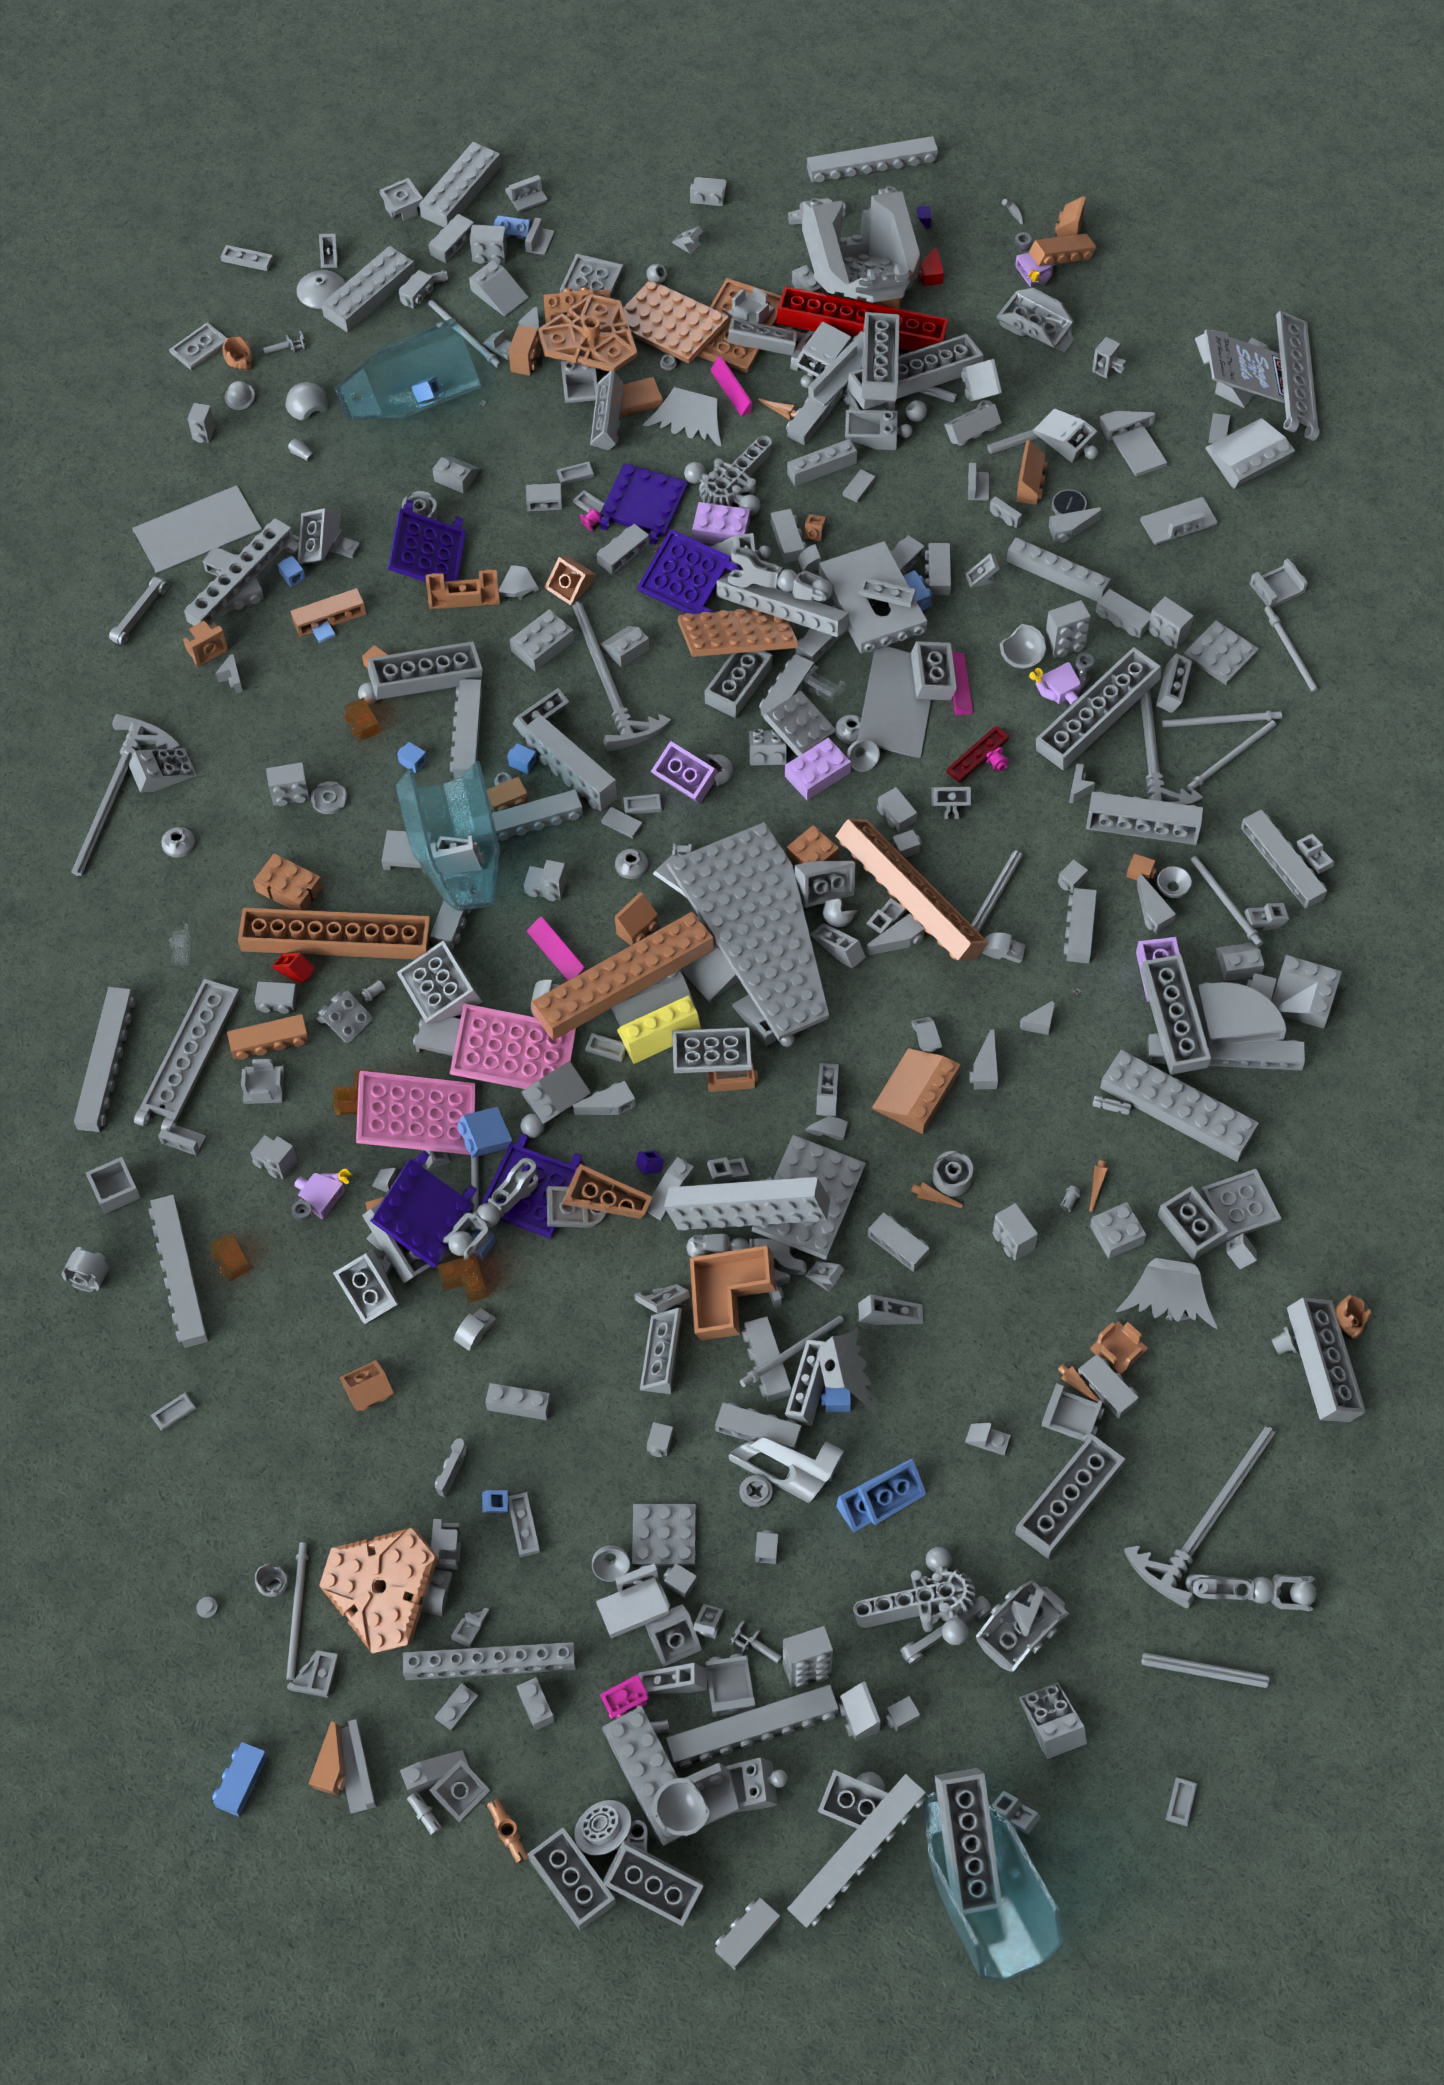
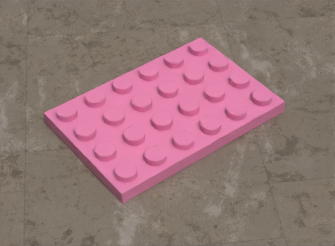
[450,1003,576,1089]
[356,1071,475,1155]

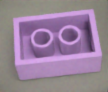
[692,502,750,545]
[785,737,851,801]
[651,741,718,804]
[1136,937,1180,1002]

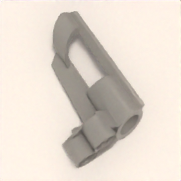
[728,1437,845,1503]

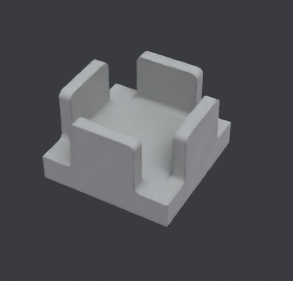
[379,178,423,221]
[727,287,774,324]
[241,1059,284,1104]
[431,1519,461,1570]

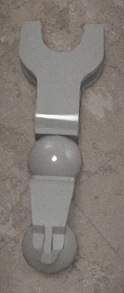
[728,547,834,602]
[443,1158,539,1260]
[686,1234,807,1275]
[1185,1574,1317,1611]

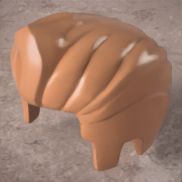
[223,337,253,370]
[1335,1295,1371,1339]

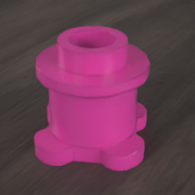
[579,509,602,532]
[986,747,1009,771]

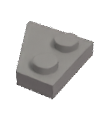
[634,1284,690,1314]
[287,1650,339,1698]

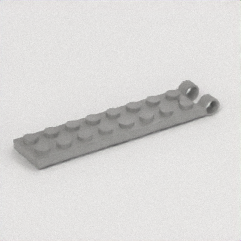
[1276,310,1320,441]
[134,979,240,1133]

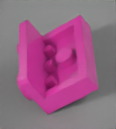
[600,1674,650,1719]

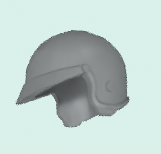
[706,754,733,786]
[823,898,858,928]

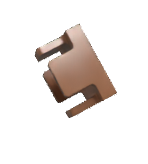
[183,621,228,667]
[1090,1321,1148,1375]

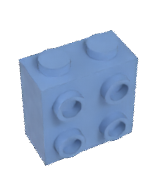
[457,1107,512,1158]

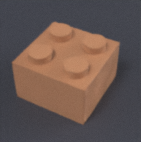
[508,325,542,376]
[786,825,839,865]

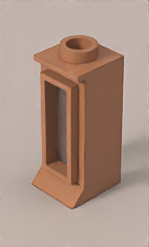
[707,1063,758,1092]

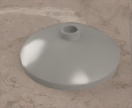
[297,270,345,309]

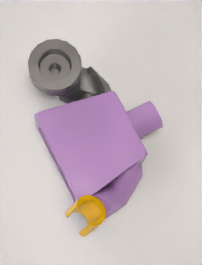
[1015,232,1057,288]
[1029,653,1094,705]
[292,1169,353,1221]

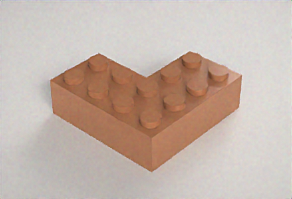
[690,1245,776,1341]

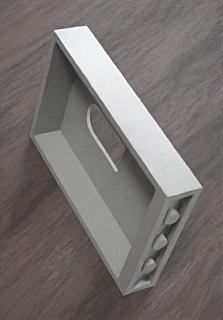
[819,541,927,654]

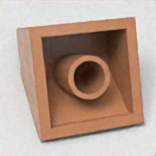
[1055,196,1086,237]
[544,557,596,605]
[615,892,658,945]
[339,1360,394,1411]

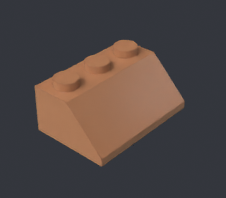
[1016,440,1048,505]

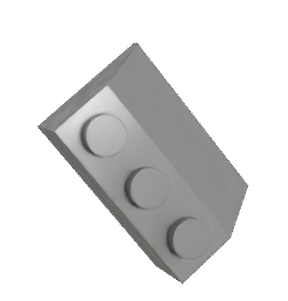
[818,1770,888,1828]

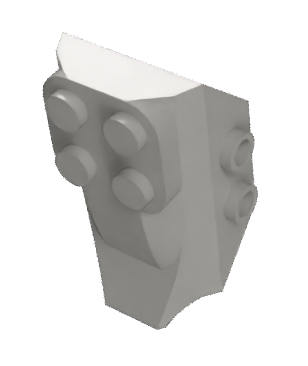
[996,288,1074,352]
[975,1580,1069,1672]

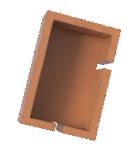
[253,854,323,911]

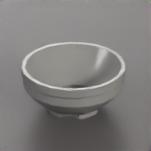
[835,715,861,744]
[847,739,880,772]
[162,827,195,857]
[615,848,649,879]
[1157,866,1191,898]
[592,1545,630,1582]

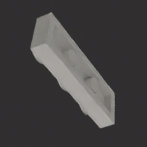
[221,245,273,271]
[859,578,915,608]
[508,1492,540,1557]

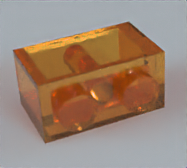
[343,697,381,741]
[209,1232,251,1281]

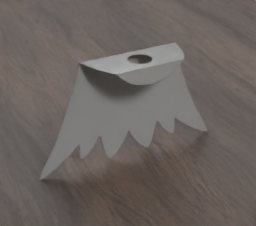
[643,387,722,446]
[1115,1258,1217,1329]
[818,1327,880,1420]

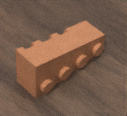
[561,1164,652,1219]

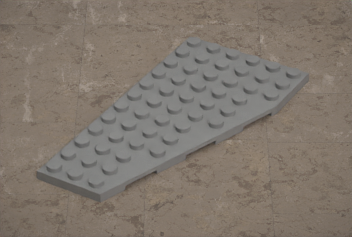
[667,822,829,1041]

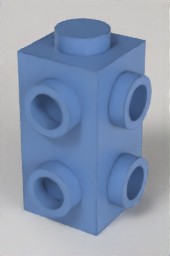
[494,215,533,240]
[903,570,933,610]

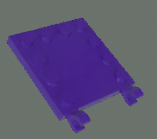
[600,463,688,545]
[388,499,466,582]
[637,529,741,614]
[480,1133,583,1239]
[370,1150,477,1268]

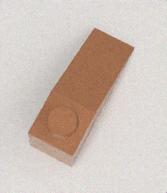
[309,1721,346,1796]

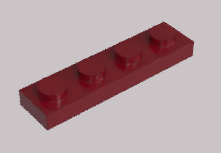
[946,726,1009,783]

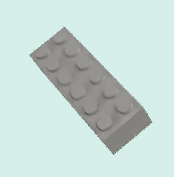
[419,142,501,228]
[321,246,415,333]
[861,312,899,401]
[368,641,483,700]
[524,715,617,812]
[1086,792,1203,845]
[1141,954,1211,1075]
[1287,1297,1366,1422]
[1015,1434,1125,1559]
[602,1706,684,1848]
[934,1768,1002,1915]

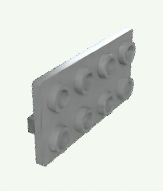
[1140,497,1218,545]

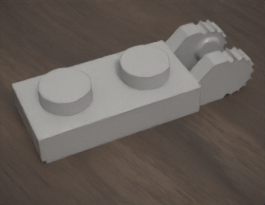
[435,1438,468,1497]

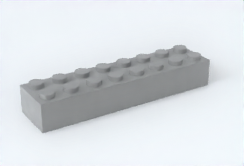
[847,334,984,410]
[1036,647,1161,771]
[1100,1050,1259,1162]
[664,1177,830,1230]

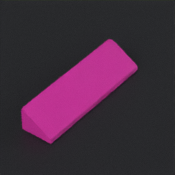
[710,356,752,416]
[952,651,973,715]
[527,916,585,981]

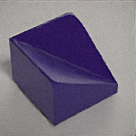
[917,206,931,229]
[636,1151,664,1174]

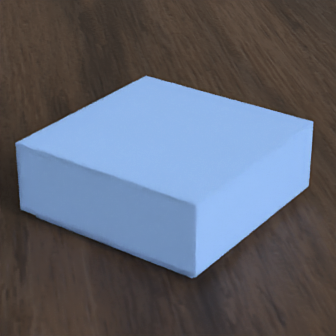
[311,621,335,643]

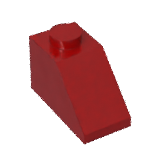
[918,249,944,286]
[272,953,315,982]

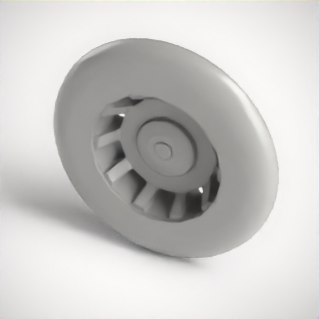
[574,1800,631,1856]

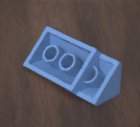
[836,1459,927,1532]

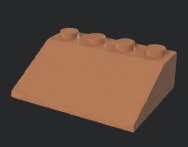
[872,1048,960,1134]

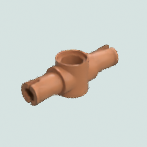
[487,1799,528,1864]

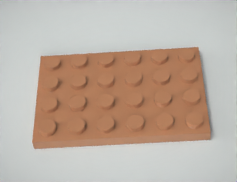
[697,278,781,373]
[623,281,730,364]
[678,609,798,657]

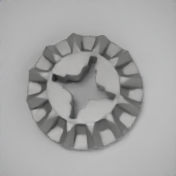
[739,1475,772,1508]

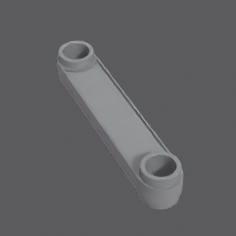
[109,576,169,645]
[900,1596,992,1665]

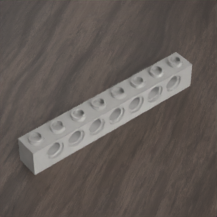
[184,518,293,626]
[403,1642,576,1680]

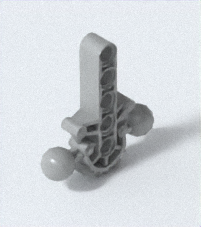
[684,436,772,517]
[853,1547,976,1645]

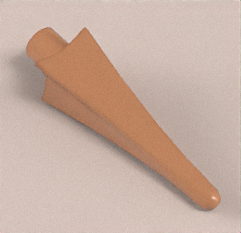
[758,398,797,420]
[1089,1160,1108,1212]
[911,1182,963,1208]
[1058,1364,1099,1403]

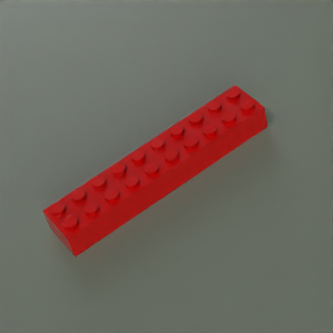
[776,286,948,351]

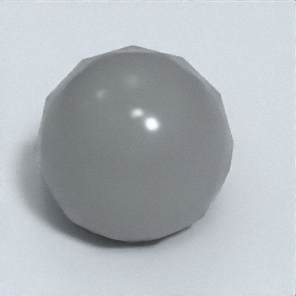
[647,263,667,284]
[906,400,927,422]
[358,682,378,705]
[520,1114,545,1138]

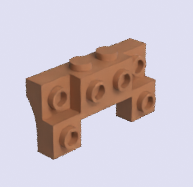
[543,287,610,323]
[426,569,500,609]

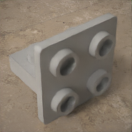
[505,175,547,212]

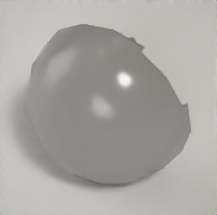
[285,382,329,421]
[1000,624,1046,670]
[653,1778,710,1836]

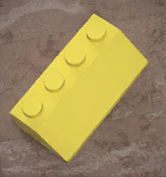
[617,995,701,1064]

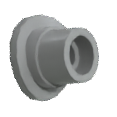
[1271,1327,1299,1355]

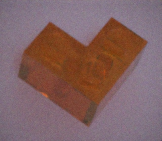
[333,1069,374,1115]
[437,1254,488,1303]

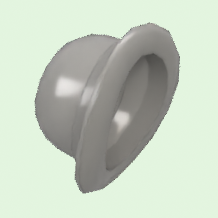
[225,381,255,410]

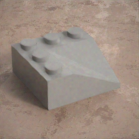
[1272,955,1342,1029]

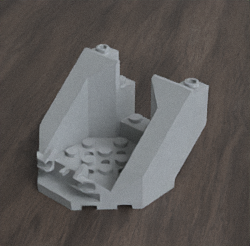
[802,186,920,303]

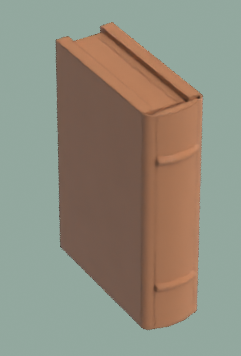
[619,377,663,418]

